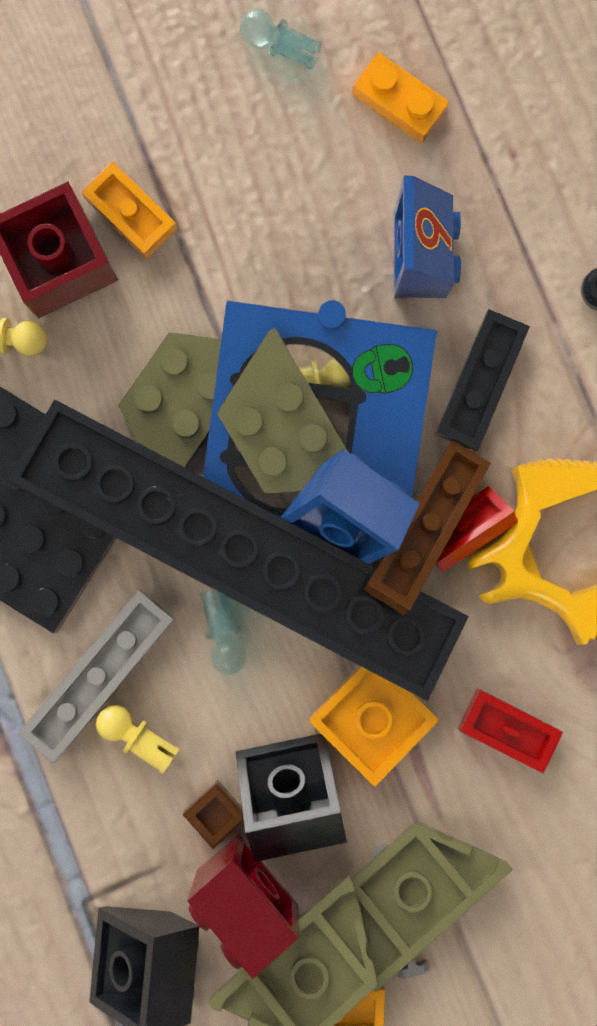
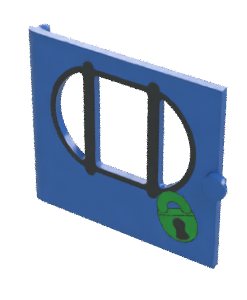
[203,300,437,517]

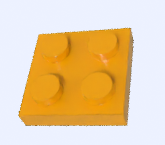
[308,666,439,787]

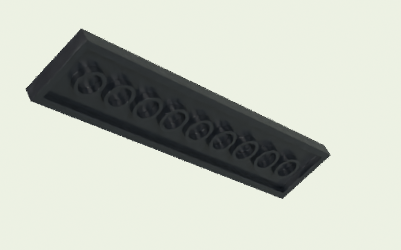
[7,399,469,701]

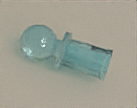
[240,8,322,70]
[200,590,246,675]

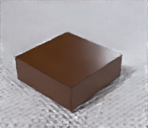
[182,780,244,849]

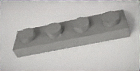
[18,590,176,764]

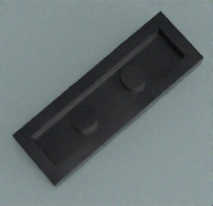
[434,309,530,452]

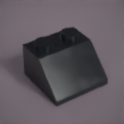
[236,733,347,862]
[89,906,199,1026]

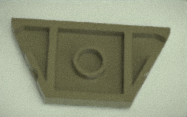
[217,328,348,494]
[118,332,221,468]
[352,820,513,992]
[208,873,378,1026]

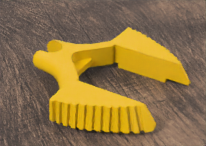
[468,458,597,645]

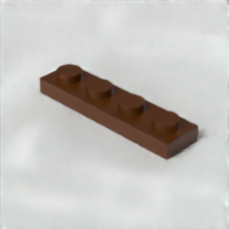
[364,439,491,615]

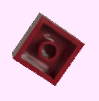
[0,181,118,319]
[187,834,299,979]

